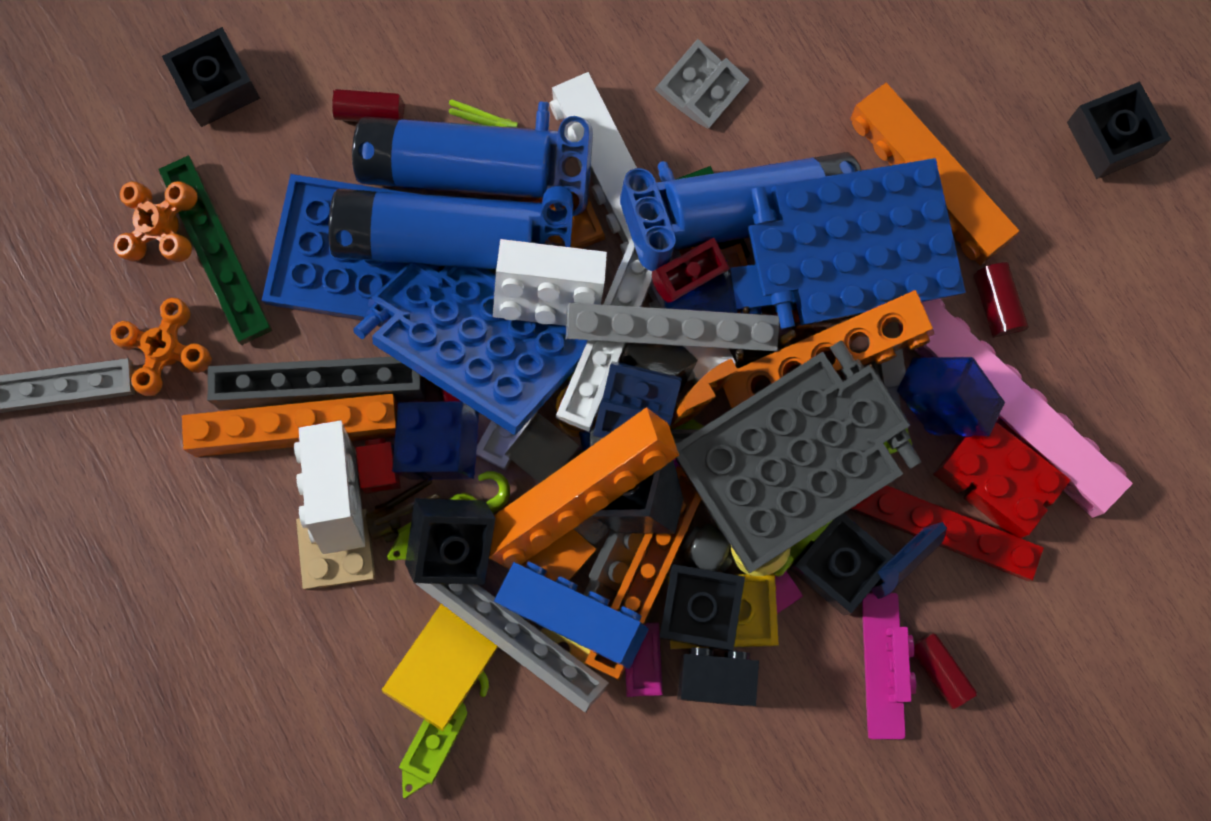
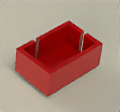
[933,413,1071,538]

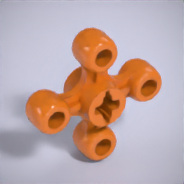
[114,181,198,262]
[110,298,212,396]

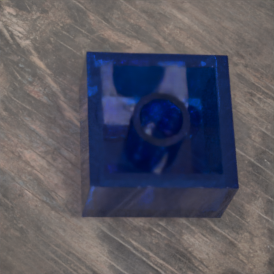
[897,357,1005,437]
[392,401,479,480]

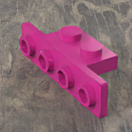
[862,593,916,739]

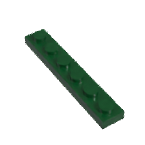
[158,155,272,346]

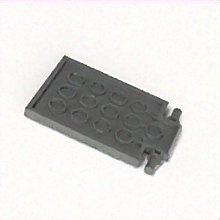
[675,340,922,573]

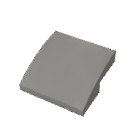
[654,39,750,129]

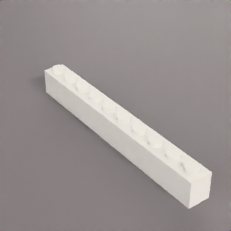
[549,72,736,385]

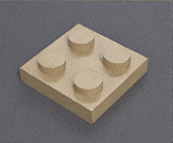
[296,509,376,590]

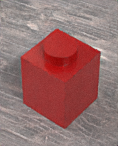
[356,438,401,494]

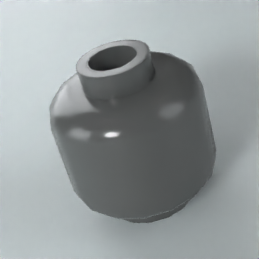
[680,523,734,573]

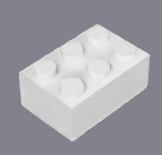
[493,239,607,326]
[294,420,365,554]

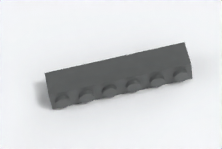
[207,357,425,410]

